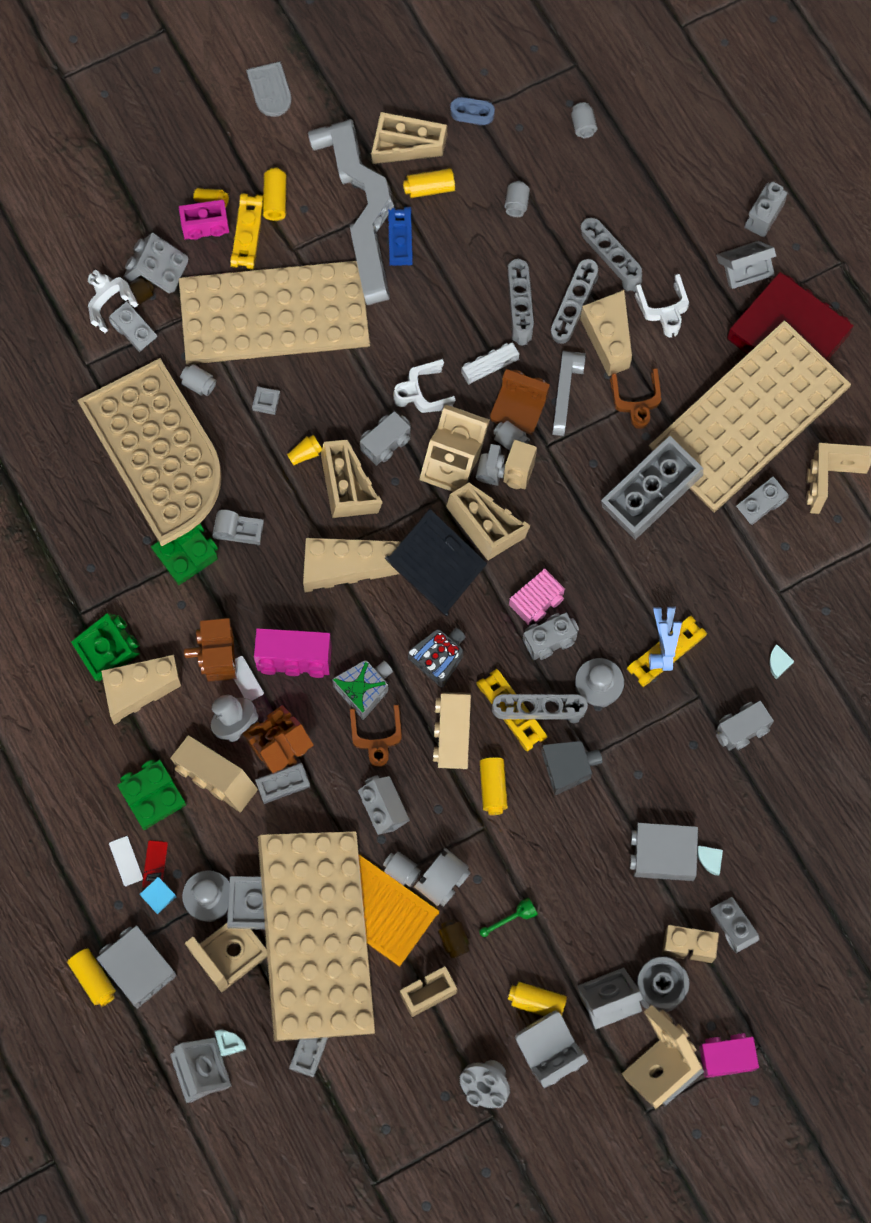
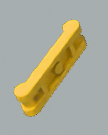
[231,193,263,269]
[627,616,707,687]
[476,669,547,752]

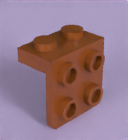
[490,369,550,434]

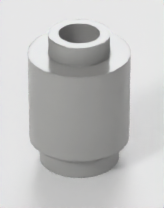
[571,103,597,138]
[505,181,530,217]
[180,364,217,396]
[493,421,529,451]
[383,852,422,887]

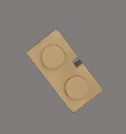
[503,440,537,490]
[662,925,719,963]
[400,967,457,1017]

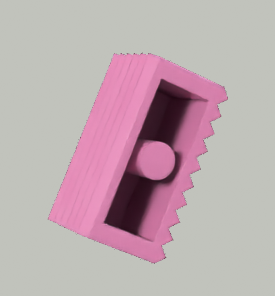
[509,569,565,625]

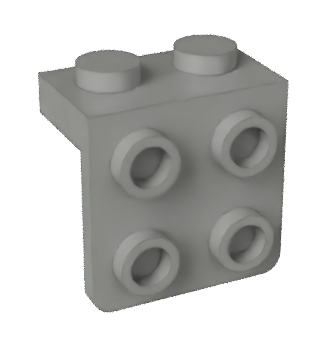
[124,233,188,293]
[515,1011,588,1088]

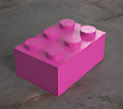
[254,629,332,678]

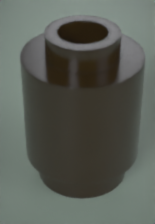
[119,277,155,308]
[438,919,470,959]

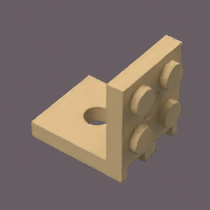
[806,443,871,514]
[185,922,267,993]
[622,1005,702,1109]

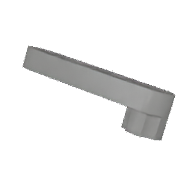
[581,218,642,292]
[507,259,534,345]
[551,259,598,344]
[552,351,586,436]
[491,694,588,723]

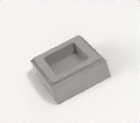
[252,386,280,415]

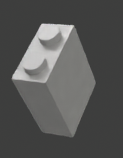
[630,823,698,881]
[96,926,177,1009]

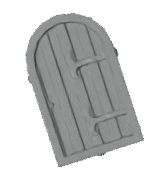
[246,62,291,117]

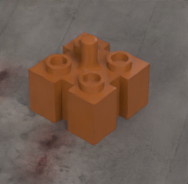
[184,618,237,682]
[242,705,314,774]

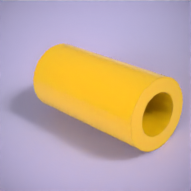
[263,168,286,221]
[403,168,455,198]
[479,758,508,815]
[67,948,116,1006]
[508,981,567,1016]

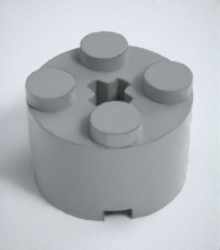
[414,848,471,907]
[635,957,689,1012]

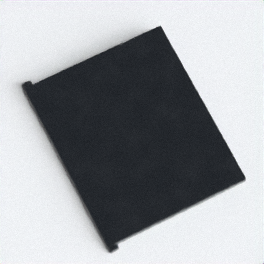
[384,509,487,616]

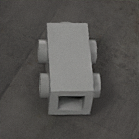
[360,411,411,466]
[522,613,579,661]
[716,701,774,751]
[358,776,410,835]

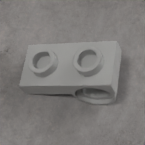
[109,301,158,352]
[476,444,505,486]
[736,476,789,525]
[213,510,264,545]
[711,897,759,953]

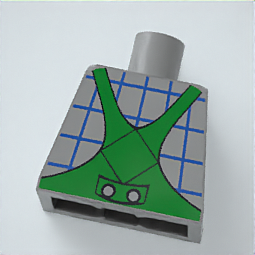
[332,660,393,720]

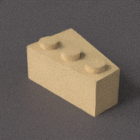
[371,112,447,164]
[580,290,632,376]
[321,440,382,518]
[446,483,530,560]
[170,735,258,813]

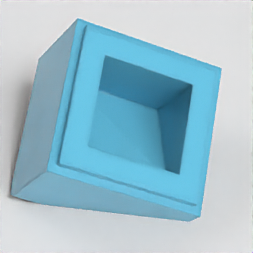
[140,877,176,914]

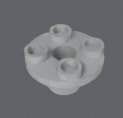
[575,658,624,707]
[211,695,259,742]
[182,871,230,922]
[460,1060,510,1108]

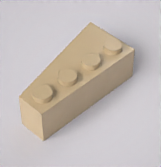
[303,538,400,592]

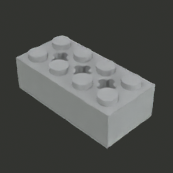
[601,436,703,540]

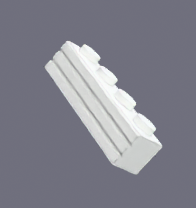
[461,343,519,385]

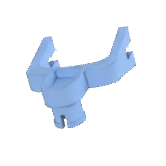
[649,607,682,671]

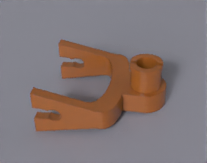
[610,368,661,429]
[350,705,402,768]

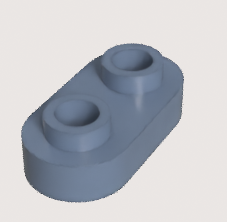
[450,97,495,125]

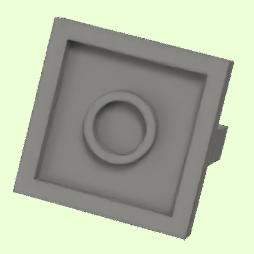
[717,241,776,289]
[227,876,265,929]
[577,968,643,1030]
[170,1038,231,1103]

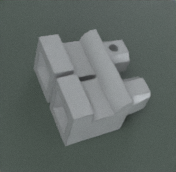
[744,182,788,238]

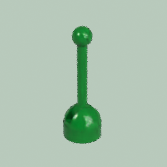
[479,897,538,937]

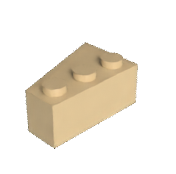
[101,655,181,725]
[433,692,471,769]

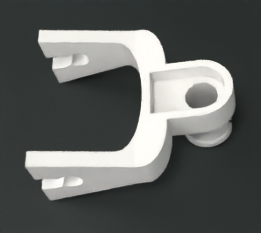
[88,270,138,333]
[635,274,689,337]
[393,359,455,413]

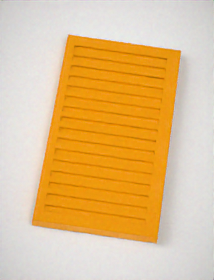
[358,854,439,967]

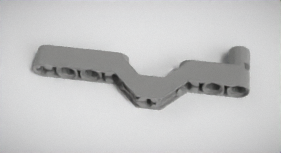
[308,119,394,305]

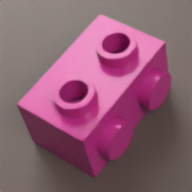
[179,200,229,240]
[699,1034,759,1078]

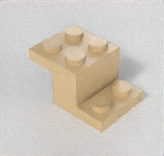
[419,405,490,492]

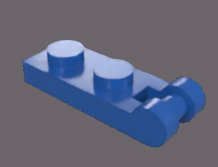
[388,207,412,266]

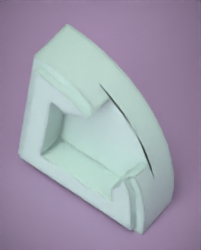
[769,645,794,679]
[697,846,723,876]
[215,1030,247,1057]

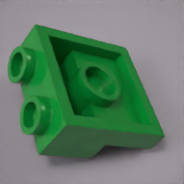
[151,523,218,586]
[71,613,140,681]
[117,760,186,831]

